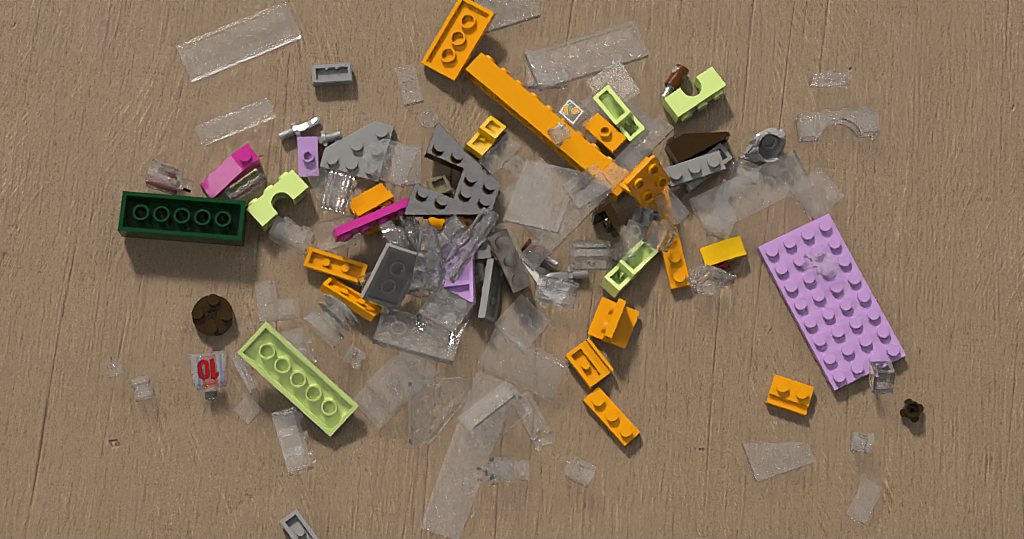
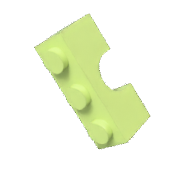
[662,67,726,123]
[246,170,310,232]

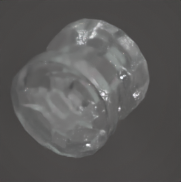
[547,121,572,147]

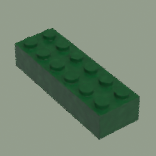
[118,191,248,247]

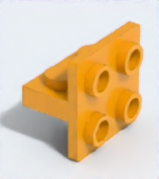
[619,155,671,208]
[348,183,399,236]
[588,297,639,349]

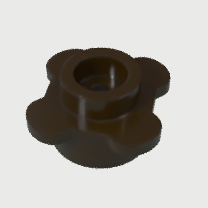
[900,398,924,423]

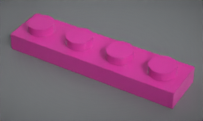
[333,198,409,242]

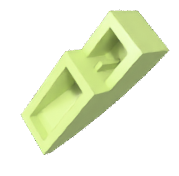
[593,85,650,146]
[600,238,659,298]

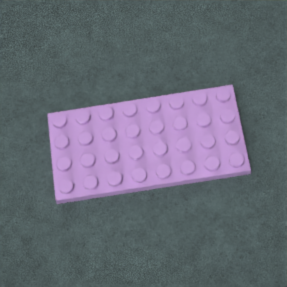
[757,213,906,392]

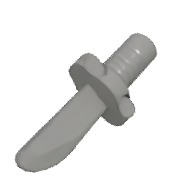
[279,117,320,141]
[318,130,342,148]
[543,267,588,284]

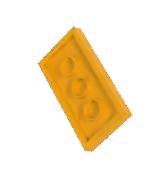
[421,0,495,83]

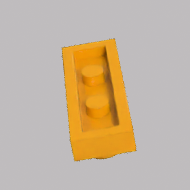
[303,247,368,286]
[320,276,383,322]
[583,386,640,447]

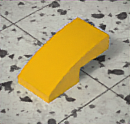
[465,115,506,160]
[700,236,747,268]

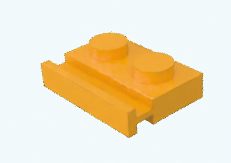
[565,338,614,389]
[765,375,814,417]

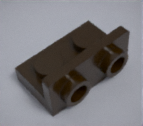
[591,203,622,238]

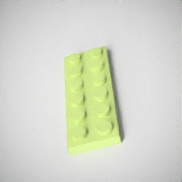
[237,322,359,437]

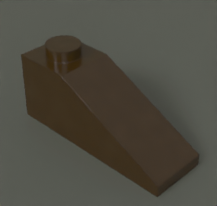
[665,132,730,165]

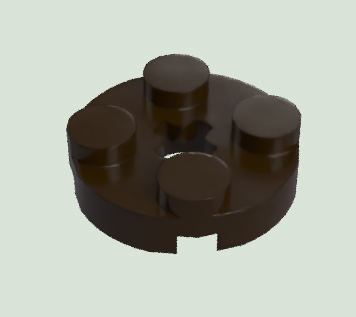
[191,294,233,336]

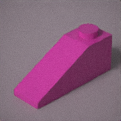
[200,143,261,198]

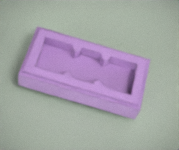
[297,136,319,178]

